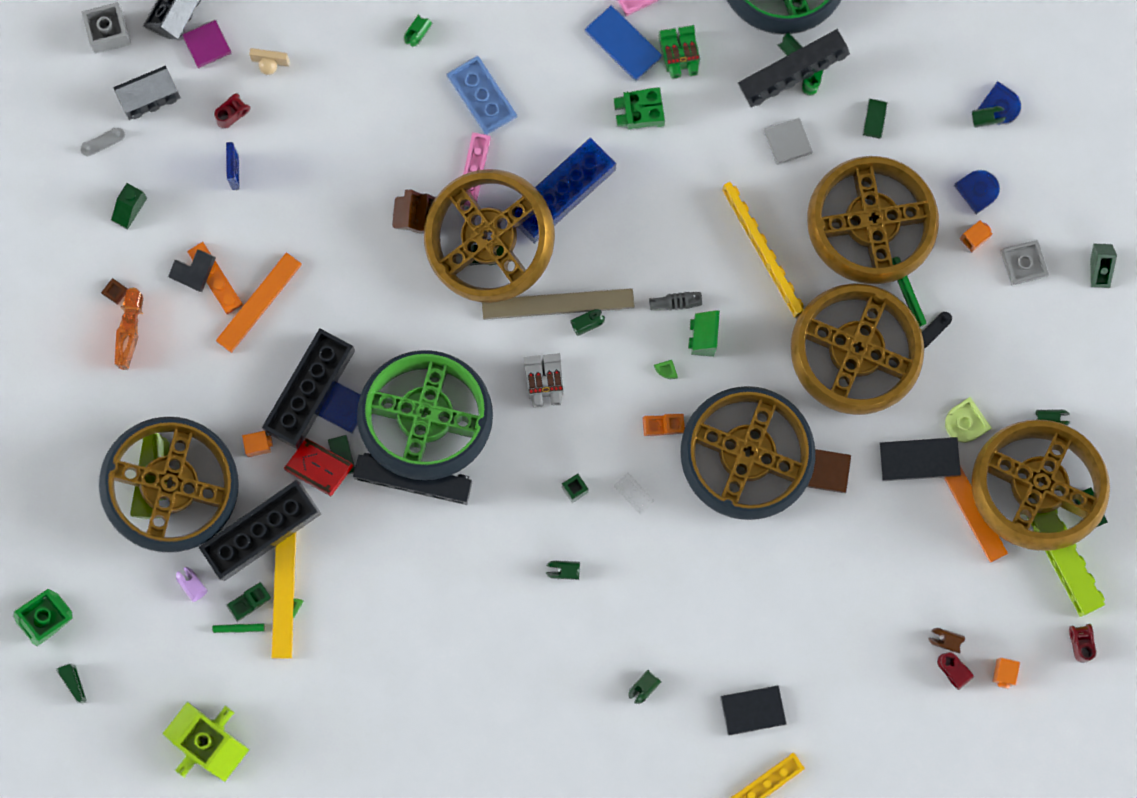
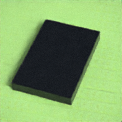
[720,685,787,736]

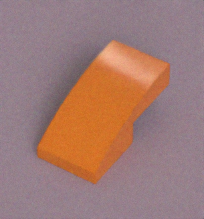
[643,414,685,436]

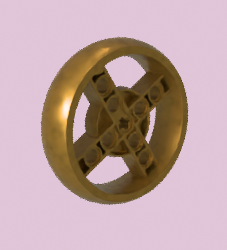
[807,156,939,284]
[424,169,555,303]
[791,283,924,415]
[972,420,1110,551]

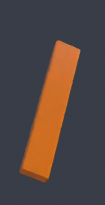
[216,252,302,353]
[943,466,1008,563]

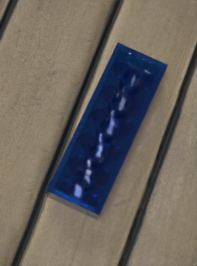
[515,137,617,244]

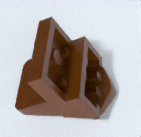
[392,189,436,234]

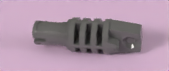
[649,292,702,311]

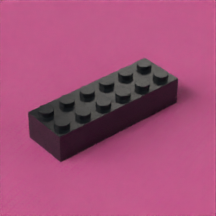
[262,328,355,449]
[198,480,321,581]

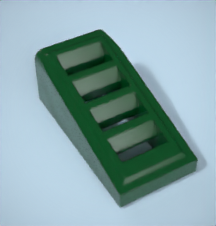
[56,664,87,704]

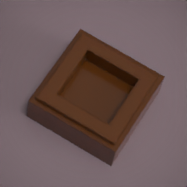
[101,278,128,305]

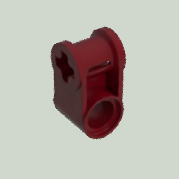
[214,93,251,128]
[1069,624,1096,663]
[937,652,974,690]

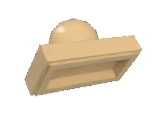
[249,48,289,75]

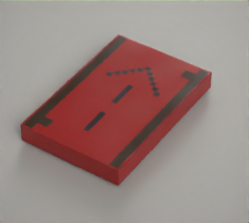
[284,438,353,497]

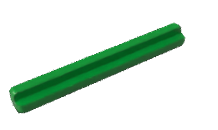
[892,257,926,327]

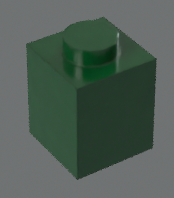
[562,473,589,503]

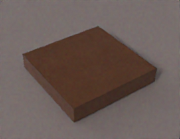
[807,449,851,493]

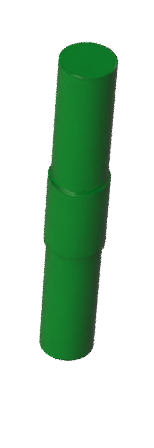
[212,624,265,633]

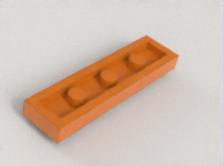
[187,242,243,314]

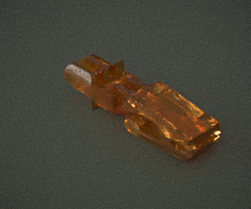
[115,287,144,370]

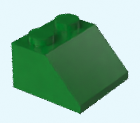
[688,310,720,357]

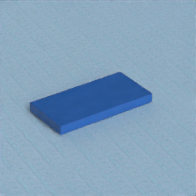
[585,5,662,81]

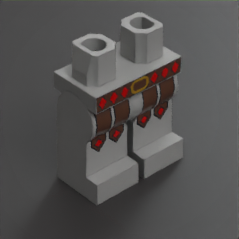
[524,353,563,408]

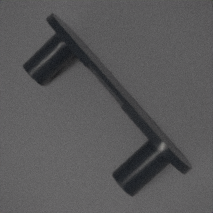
[922,312,952,348]

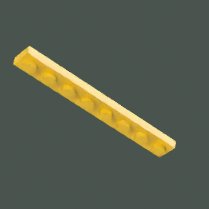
[722,182,804,318]

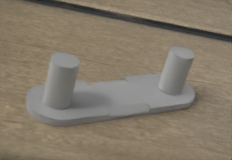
[81,128,125,156]

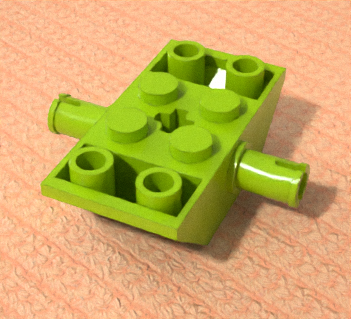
[162,702,250,782]

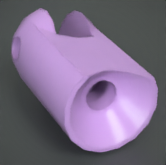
[176,567,208,602]

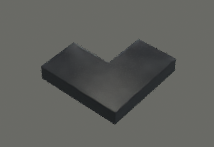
[168,249,216,292]

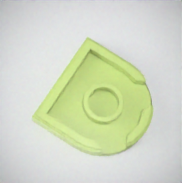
[945,397,992,443]

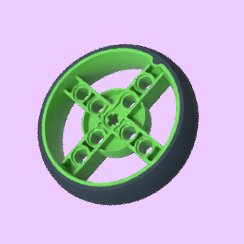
[357,350,493,480]

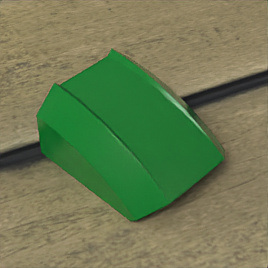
[13,589,73,646]

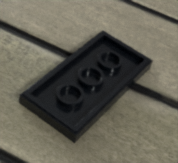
[880,437,961,481]

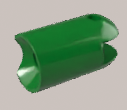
[403,14,433,47]

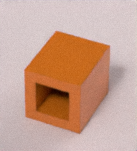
[960,220,992,252]
[242,431,273,457]
[992,658,1020,689]

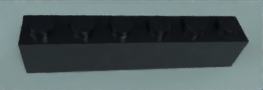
[738,29,850,108]
[353,453,472,505]

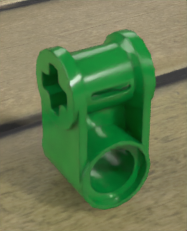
[802,70,823,96]

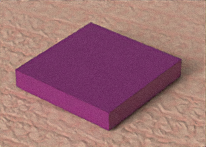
[182,20,232,68]

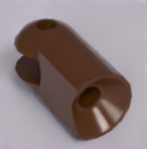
[928,628,965,654]

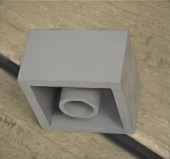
[82,2,131,53]

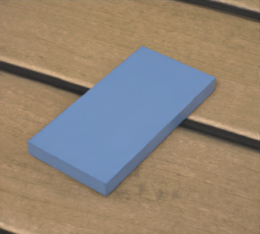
[447,56,517,135]

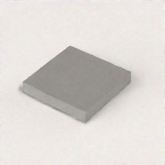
[764,118,813,165]
[1001,240,1049,286]

